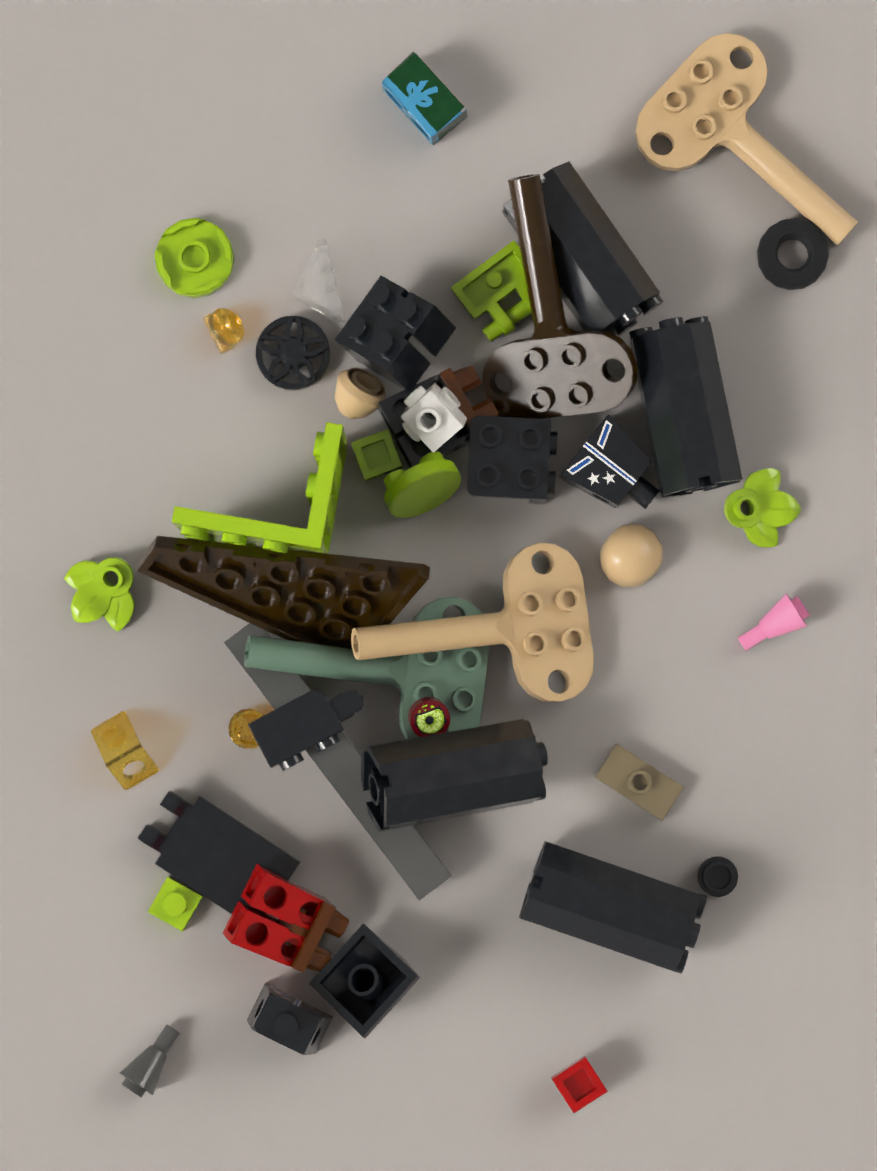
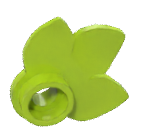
[724,468,801,548]
[64,557,135,631]

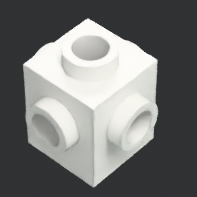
[401,383,467,453]

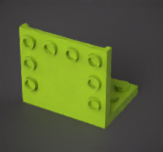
[172,422,348,554]

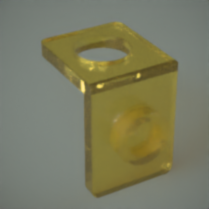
[91,711,159,790]

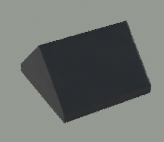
[309,923,420,1038]

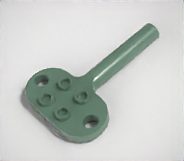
[244,597,490,740]

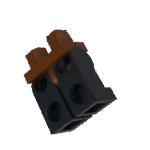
[378,365,500,468]

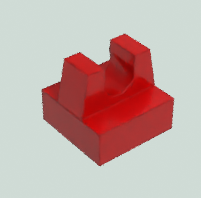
[551,1055,608,1113]

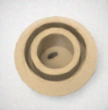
[334,367,387,419]

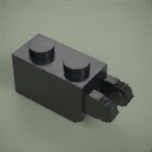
[248,690,364,771]

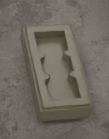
[595,743,684,821]

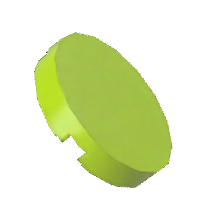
[154,218,234,298]

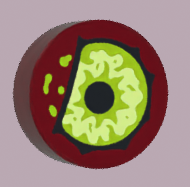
[408,697,450,737]

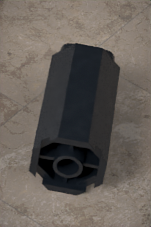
[502,161,664,336]
[629,316,743,498]
[361,719,548,832]
[519,841,707,974]

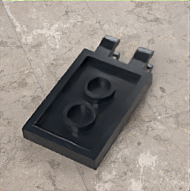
[137,791,300,914]

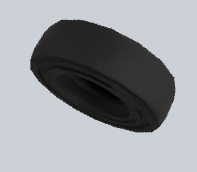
[757,218,829,290]

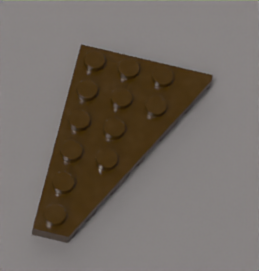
[137,536,430,648]

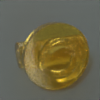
[203,308,244,354]

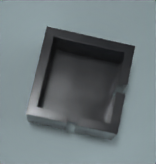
[334,276,456,392]

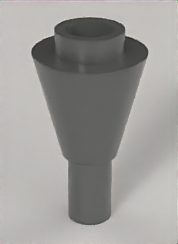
[120,1024,180,1098]

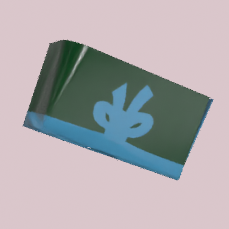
[381,52,467,145]

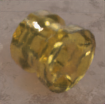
[228,709,264,749]

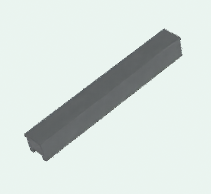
[224,623,451,901]

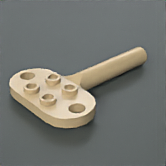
[635,33,858,246]
[351,543,594,703]

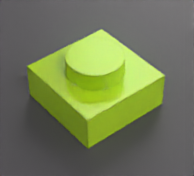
[351,429,402,482]
[148,876,203,932]

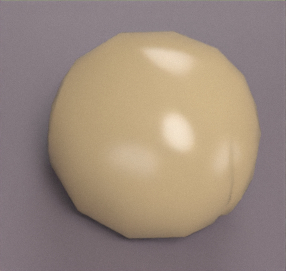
[600,523,663,587]

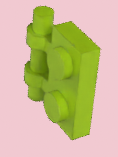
[451,240,532,343]

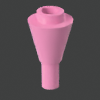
[738,593,810,651]

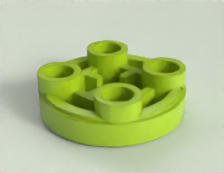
[384,451,462,518]

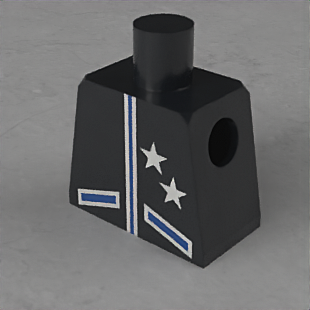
[559,414,660,509]
[247,983,333,1055]

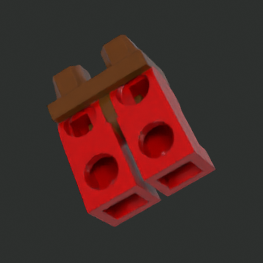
[222,864,349,973]

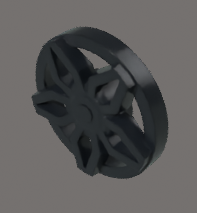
[256,316,330,391]

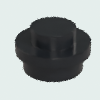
[697,856,738,897]

